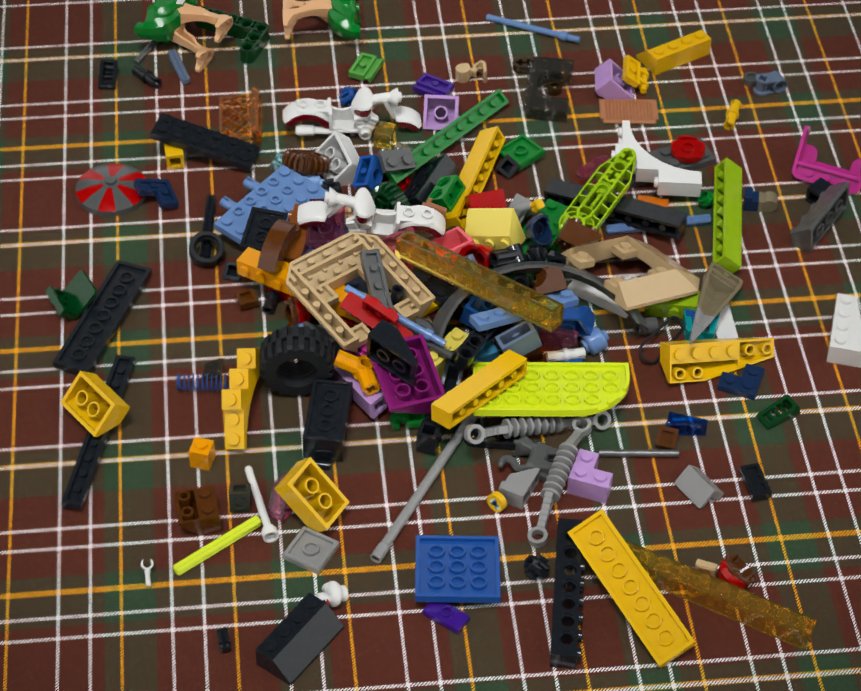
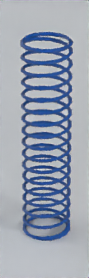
[177,373,229,392]

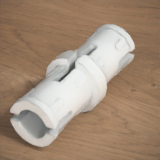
[546,347,586,362]

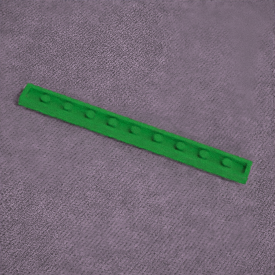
[385,88,509,184]

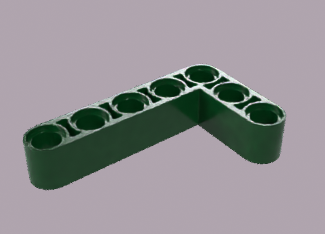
[195,6,269,64]

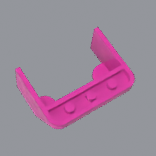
[792,125,861,194]

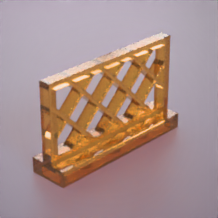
[219,87,262,145]

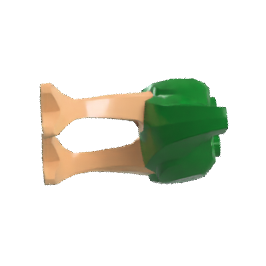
[133,0,233,73]
[282,0,361,40]

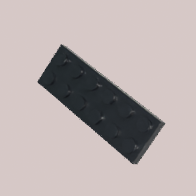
[149,113,261,172]

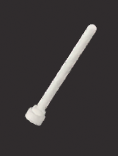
[244,466,279,543]

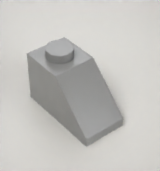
[499,467,540,509]

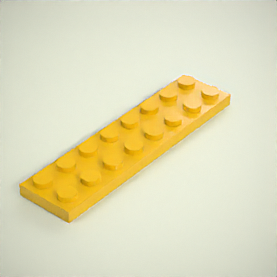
[568,509,696,668]

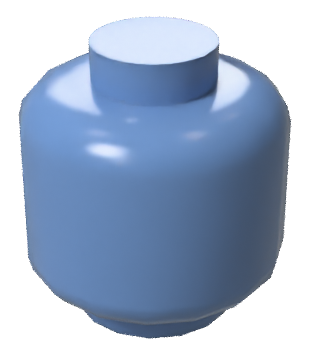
[580,327,609,355]

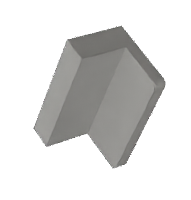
[675,465,724,509]

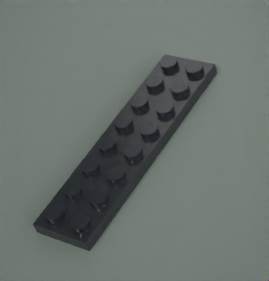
[53,260,152,374]

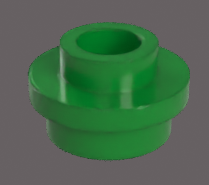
[697,190,714,208]

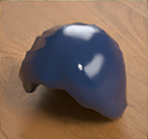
[525,213,552,247]

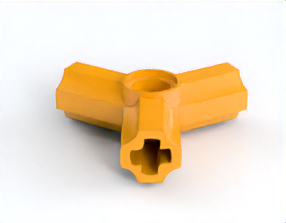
[333,349,380,396]

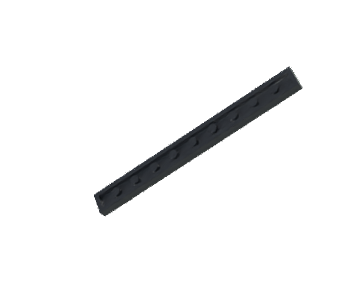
[61,355,136,510]

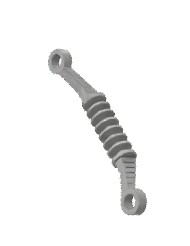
[464,411,611,444]
[527,417,592,548]

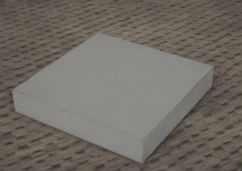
[282,526,340,575]

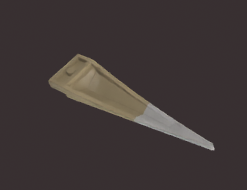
[689,261,744,344]

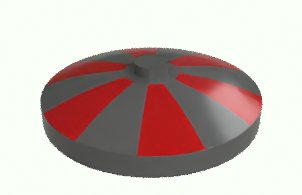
[76,163,147,217]

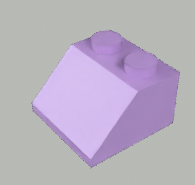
[594,59,633,99]
[423,94,459,130]

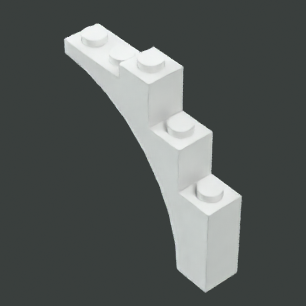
[611,120,702,197]

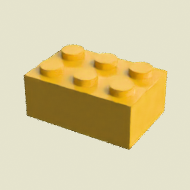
[274,457,350,532]

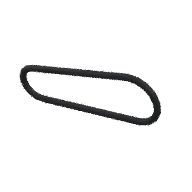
[639,316,683,364]

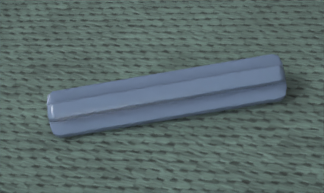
[168,49,190,85]

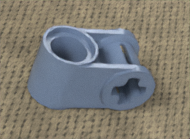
[753,71,787,96]

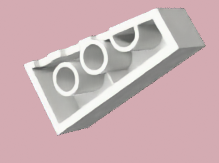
[826,293,861,368]

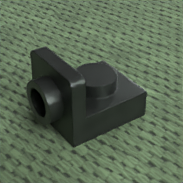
[229,483,251,512]

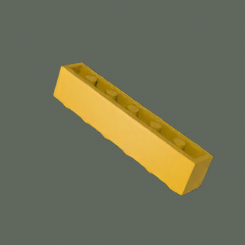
[431,349,527,430]

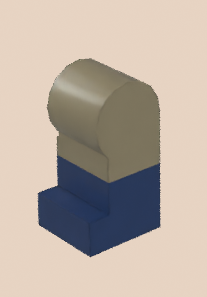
[743,187,777,212]

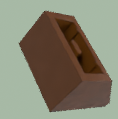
[553,218,602,251]
[172,485,222,535]

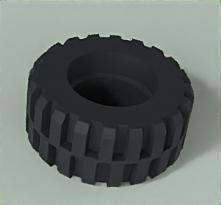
[259,325,334,397]

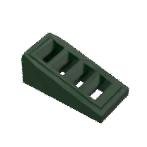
[756,394,800,430]

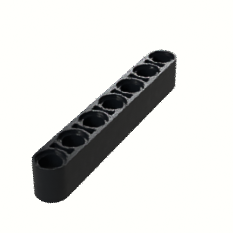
[453,275,530,370]

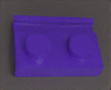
[412,73,454,96]

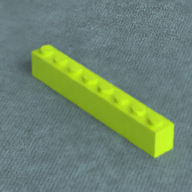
[712,157,742,274]

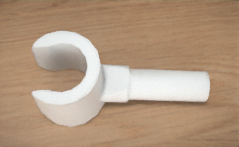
[140,559,153,587]

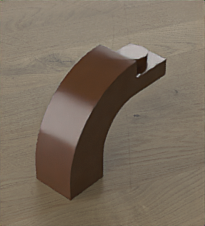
[257,219,302,273]

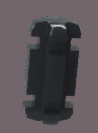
[216,627,231,653]

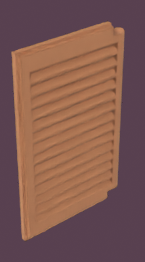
[599,99,659,124]

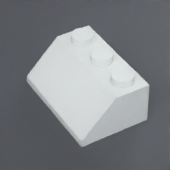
[315,130,360,187]

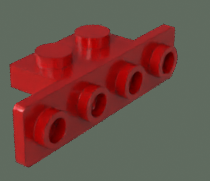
[340,292,413,338]

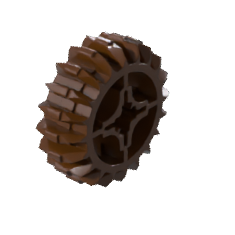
[282,149,330,175]

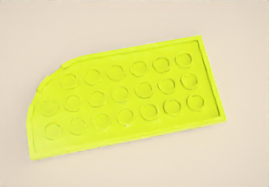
[473,362,630,417]

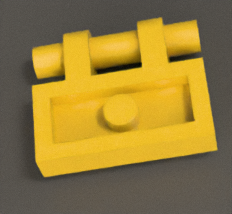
[622,54,649,94]

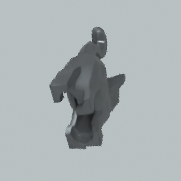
[497,435,559,483]

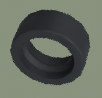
[189,231,224,268]

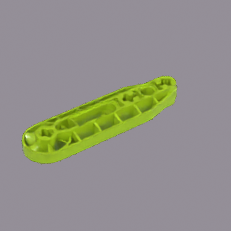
[557,148,636,233]

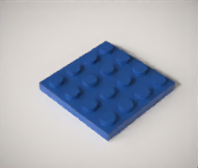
[415,535,501,603]

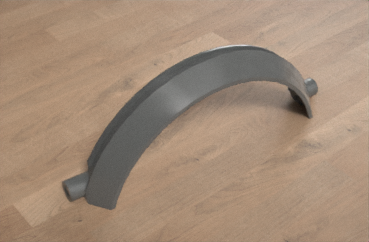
[428,261,658,350]

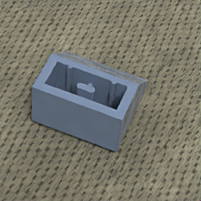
[493,319,542,356]

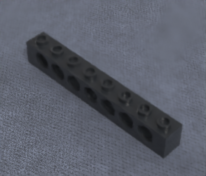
[550,518,585,669]

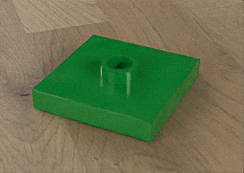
[498,134,546,171]

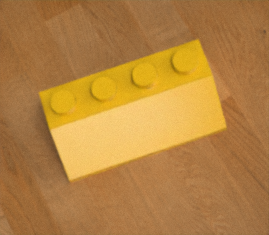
[636,30,711,75]

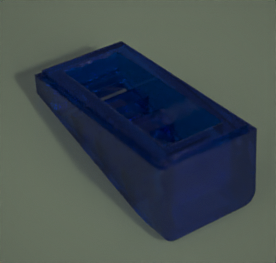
[666,412,708,436]

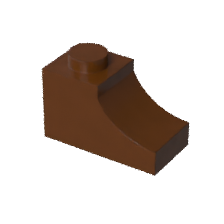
[525,265,567,300]

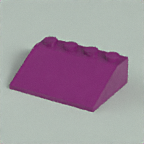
[366,334,446,414]

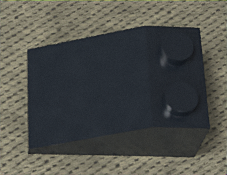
[367,319,418,388]

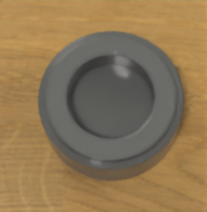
[743,71,757,87]

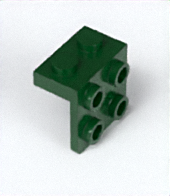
[45,270,97,321]

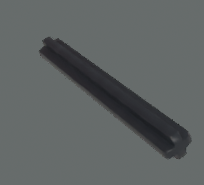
[199,194,216,258]

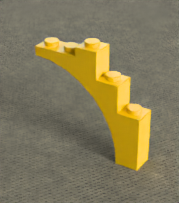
[222,348,260,449]

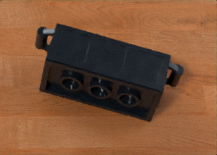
[302,379,353,470]

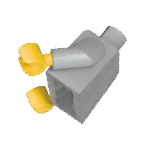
[508,193,545,225]

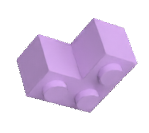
[567,449,613,504]

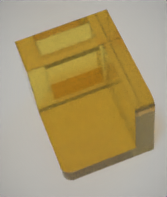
[373,121,396,150]

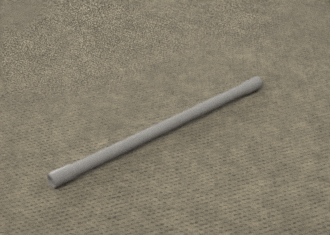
[370,413,479,564]

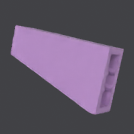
[333,366,387,419]

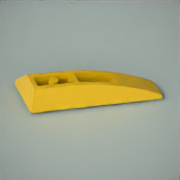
[660,338,774,384]

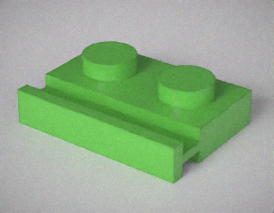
[348,52,384,83]

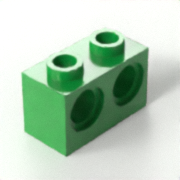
[426,175,466,213]

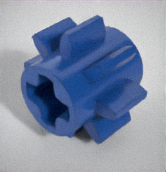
[339,86,358,107]

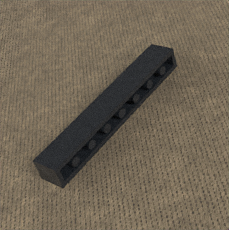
[544,178,687,240]

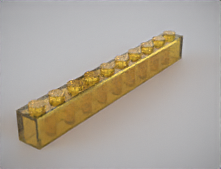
[395,230,565,332]
[624,539,817,651]

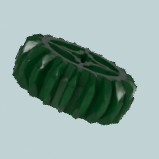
[371,181,411,210]

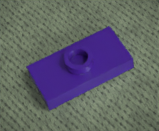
[423,602,470,635]

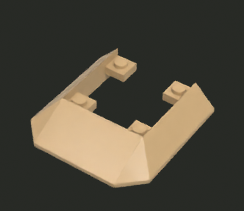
[286,231,436,353]
[561,236,700,311]

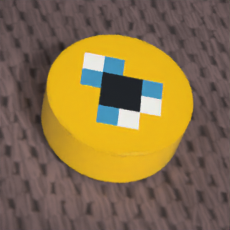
[487,491,507,512]

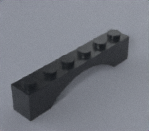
[416,351,469,455]

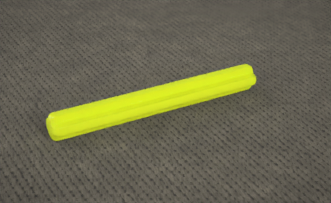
[173,515,262,576]

